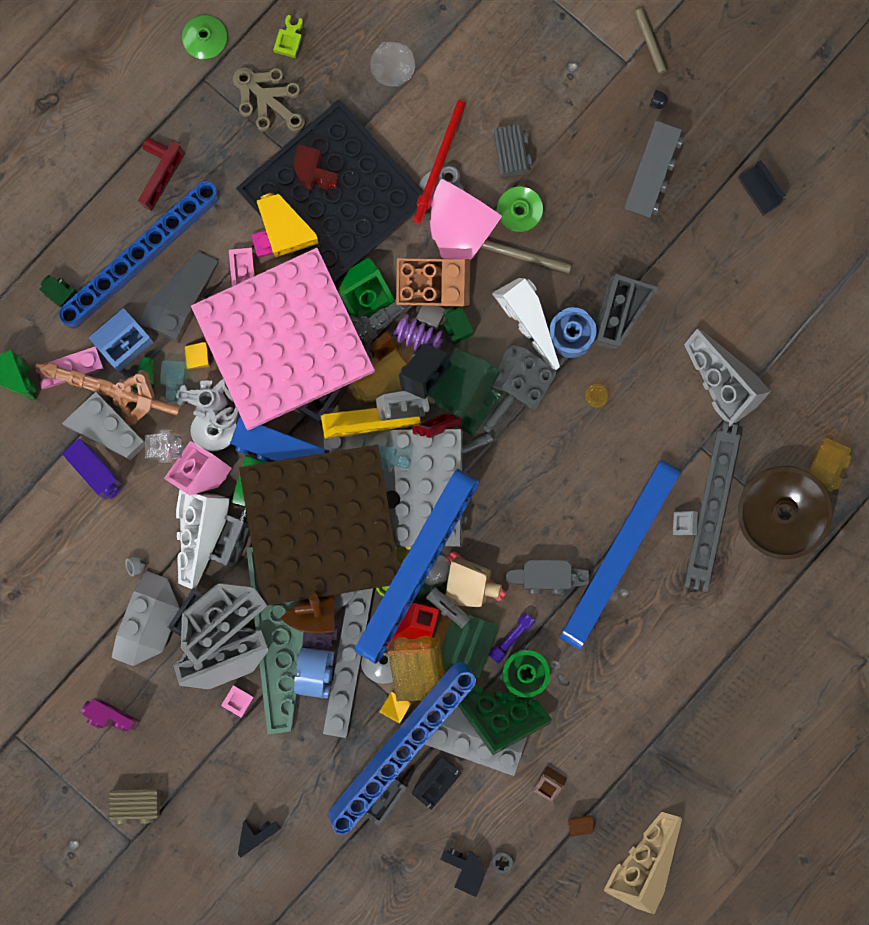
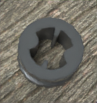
[492,852,513,874]

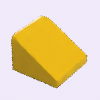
[185,342,210,370]

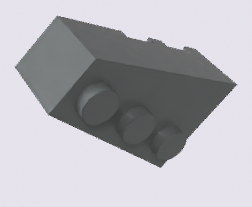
[593,274,659,350]

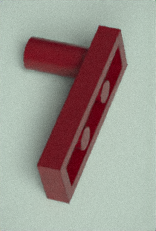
[138,137,185,211]

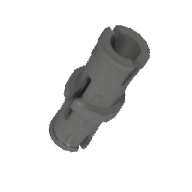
[426,587,471,629]

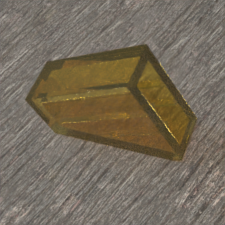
[351,350,407,405]

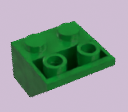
[0,350,37,401]

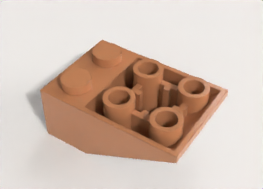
[396,258,470,306]

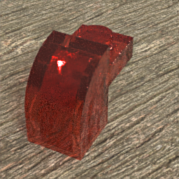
[294,145,339,191]

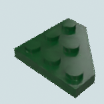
[458,685,552,755]

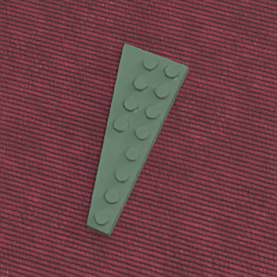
[247,547,306,734]

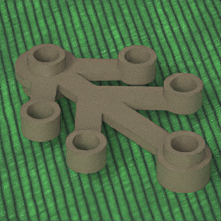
[233,68,305,133]

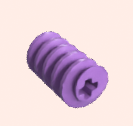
[392,314,444,351]

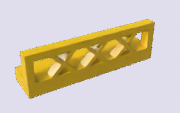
[321,408,421,439]

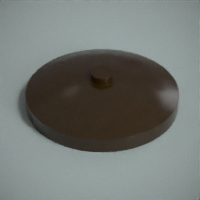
[738,466,833,559]

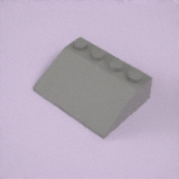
[425,692,527,776]

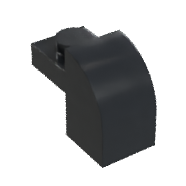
[440,848,484,897]

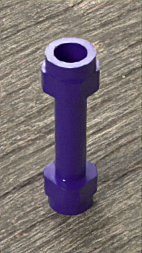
[488,613,535,664]

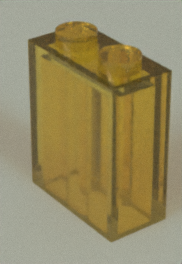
[388,636,445,701]

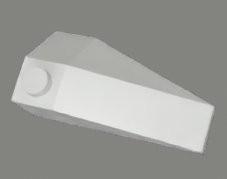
[492,278,560,370]
[176,490,229,589]

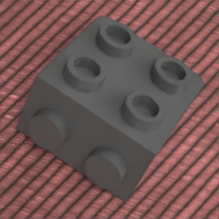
[489,345,556,409]

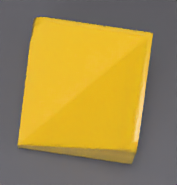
[380,692,411,724]

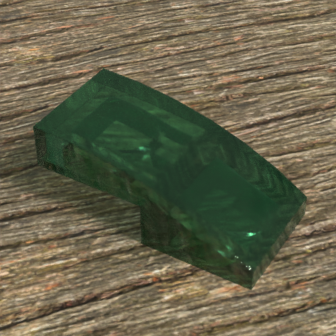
[459,383,501,437]

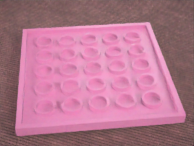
[191,248,375,430]

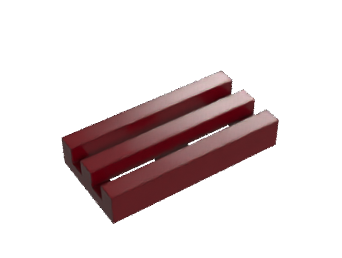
[412,413,461,438]

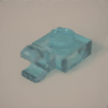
[160,361,186,403]
[373,443,411,472]

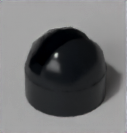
[649,90,668,109]

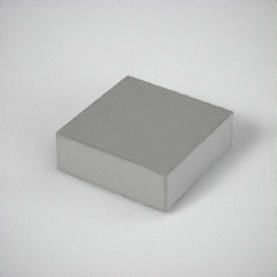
[673,511,698,536]

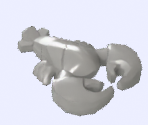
[176,378,239,429]

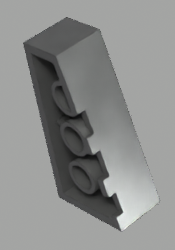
[624,121,684,218]

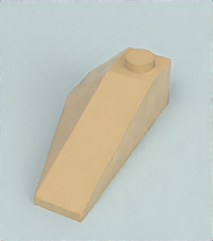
[604,812,682,914]

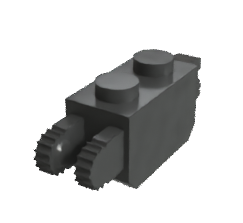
[505,560,589,594]

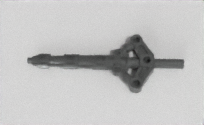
[349,299,414,361]

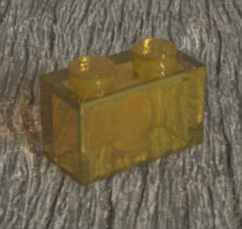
[808,437,852,493]

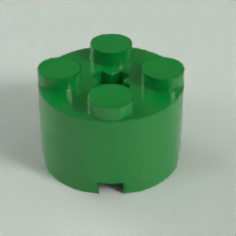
[502,650,550,698]

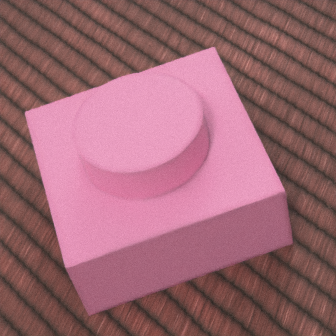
[221,685,254,718]

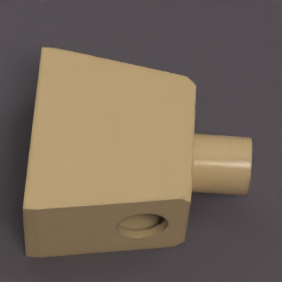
[444,557,502,607]

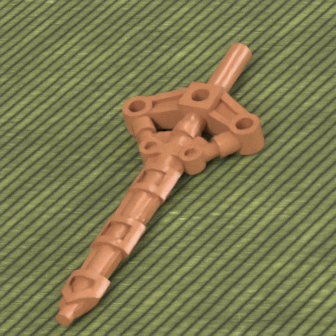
[35,363,180,426]

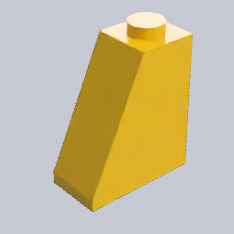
[257,193,319,257]

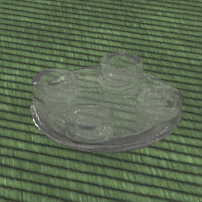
[370,42,415,87]

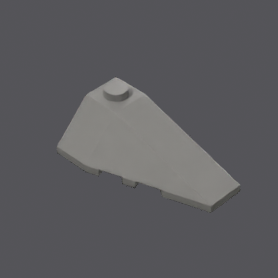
[684,328,771,427]

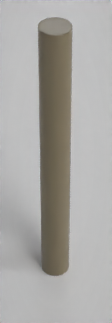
[481,240,571,273]

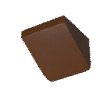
[532,767,567,803]
[568,815,593,836]

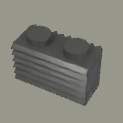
[494,125,532,178]

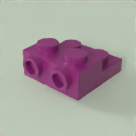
[80,698,140,732]

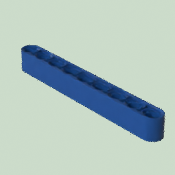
[59,181,219,329]
[559,459,681,650]
[355,469,479,664]
[328,662,476,834]

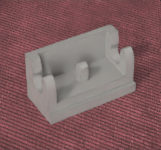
[376,391,429,421]

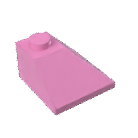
[164,441,232,495]

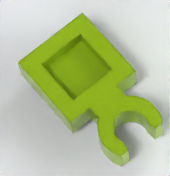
[273,15,303,58]

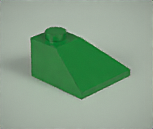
[338,258,394,318]

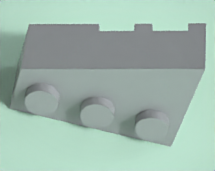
[62,392,147,461]

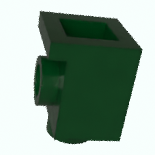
[39,275,78,308]
[443,307,474,345]

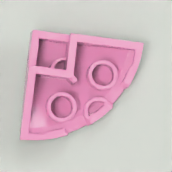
[429,179,502,260]

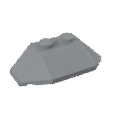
[111,571,180,666]
[181,583,267,667]
[173,627,269,689]

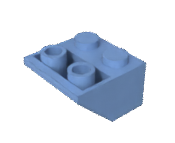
[89,308,154,372]

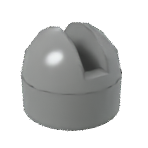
[125,557,145,576]

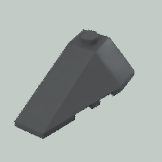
[138,252,218,343]

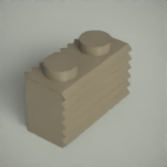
[109,789,160,824]

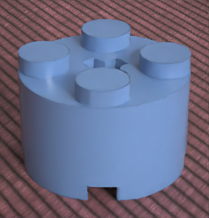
[549,307,596,358]
[294,648,334,699]

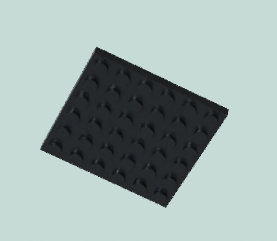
[236,100,423,284]

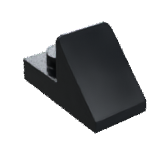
[238,819,281,858]

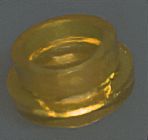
[585,384,608,408]

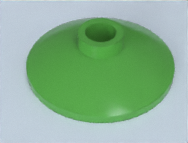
[182,15,227,60]
[497,186,543,232]

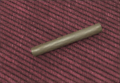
[634,8,667,74]

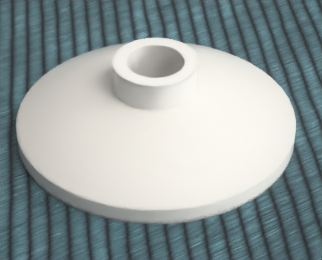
[191,409,236,451]

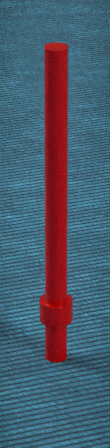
[413,100,466,225]

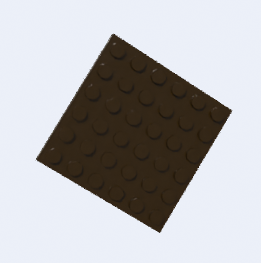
[239,444,399,606]

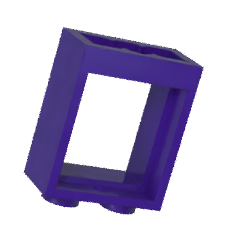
[61,438,123,500]

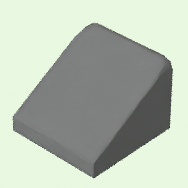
[416,305,446,330]

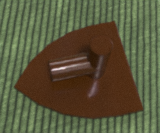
[281,594,335,633]

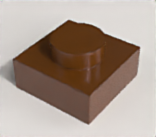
[369,332,399,363]

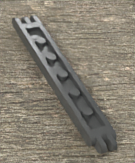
[684,421,741,592]

